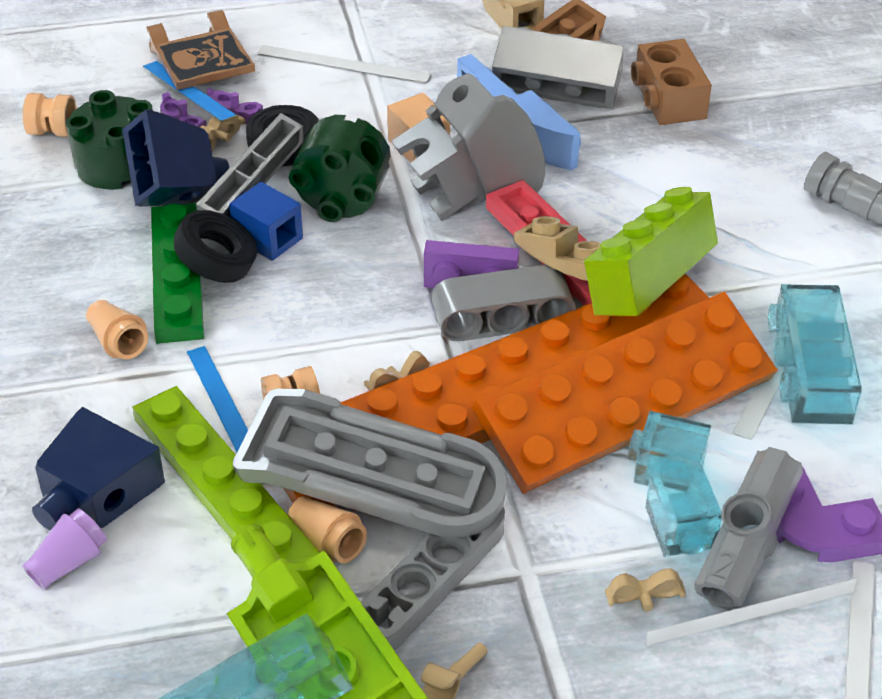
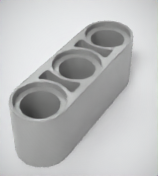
[431,265,576,341]

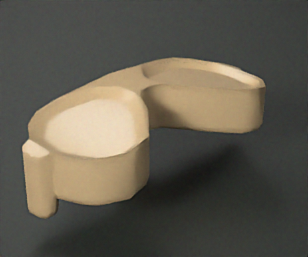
[364,351,430,391]
[605,568,686,612]

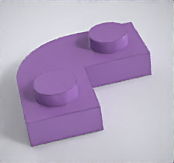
[776,467,882,562]

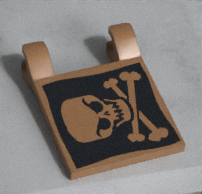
[146,10,255,90]

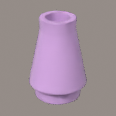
[22,509,107,590]

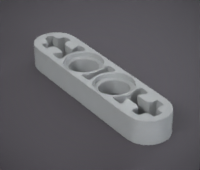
[361,507,505,650]

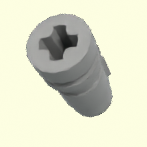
[804,151,882,226]

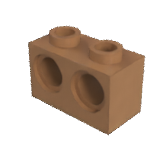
[631,39,712,125]

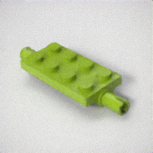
[226,525,428,699]

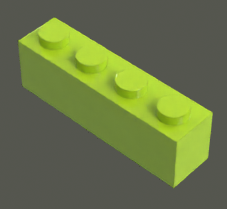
[584,186,718,316]

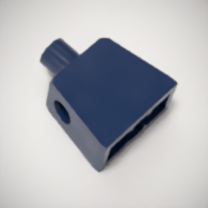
[122,109,230,207]
[32,406,165,531]

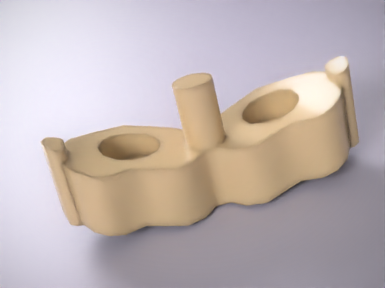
[200,114,246,152]

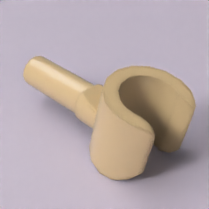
[421,643,488,699]

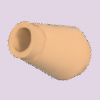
[86,300,148,359]
[288,496,367,564]

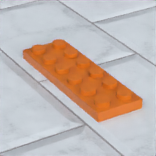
[472,291,778,494]

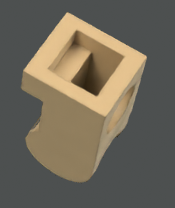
[482,0,544,29]

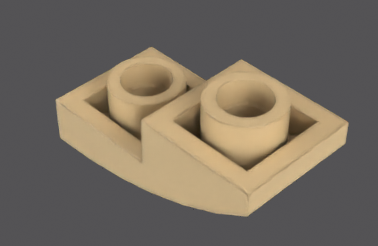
[514,216,601,281]

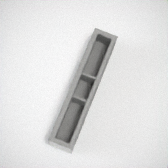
[196,113,303,217]

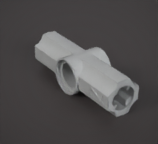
[694,447,803,610]

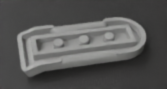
[233,388,507,538]

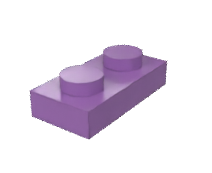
[424,240,520,288]

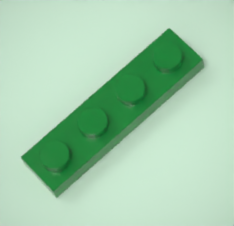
[151,203,204,344]

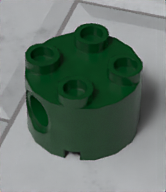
[66,90,153,190]
[288,114,391,222]

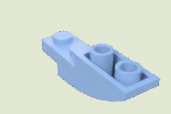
[457,54,581,170]

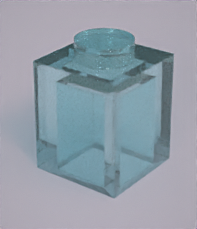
[628,411,712,497]
[645,465,722,557]

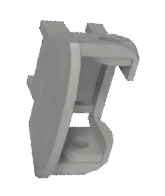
[391,73,545,221]

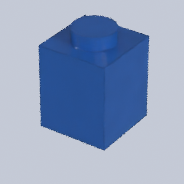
[229,182,303,261]

